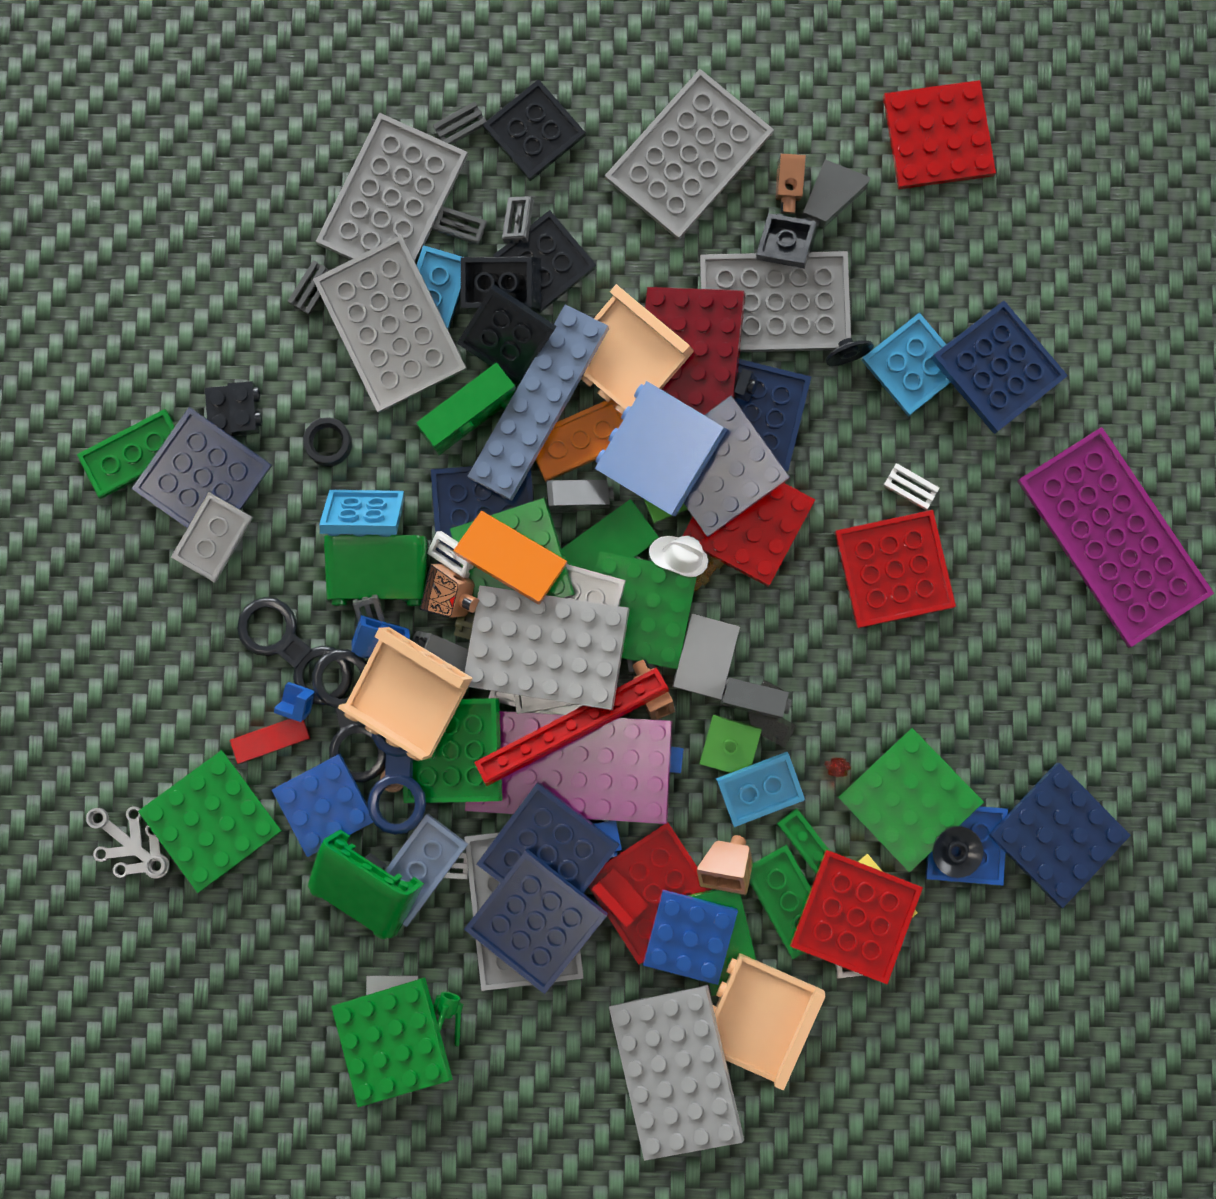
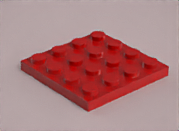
[883,80,996,189]
[682,483,815,587]
[835,510,956,629]
[588,822,712,965]
[790,850,923,984]

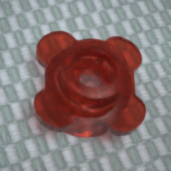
[825,757,852,777]

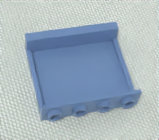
[595,381,728,516]

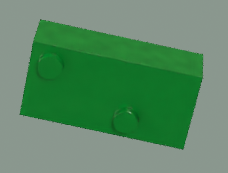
[416,362,516,456]

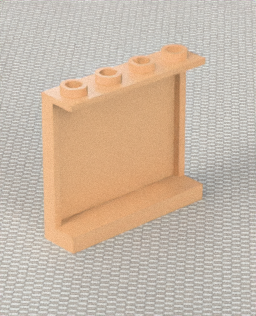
[581,284,694,414]
[338,627,473,761]
[713,953,825,1090]

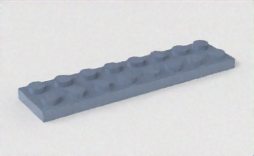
[467,305,609,501]

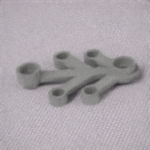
[86,806,170,879]

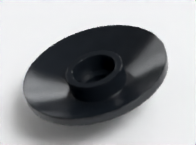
[826,338,874,366]
[933,826,983,878]

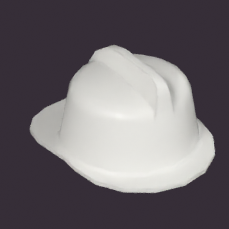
[649,536,708,577]

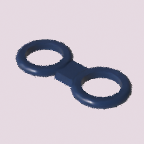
[367,733,426,835]

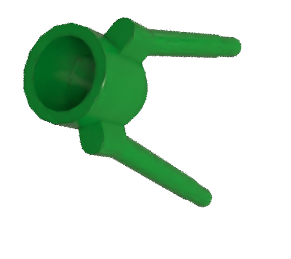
[433,992,464,1047]

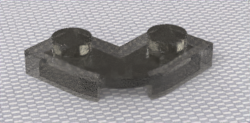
[749,680,797,748]

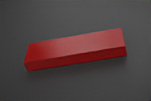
[230,719,311,764]

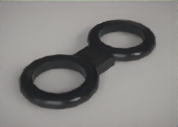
[237,597,353,706]
[312,649,386,783]

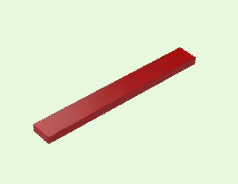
[474,667,669,786]

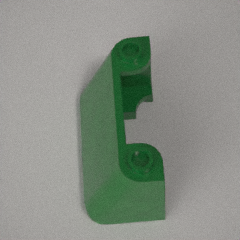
[324,535,429,606]
[308,829,424,939]

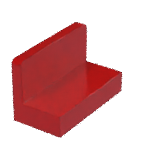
[592,869,648,927]

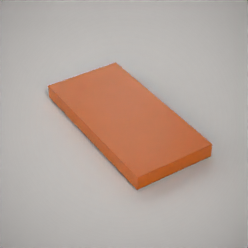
[535,399,623,482]
[453,511,567,605]

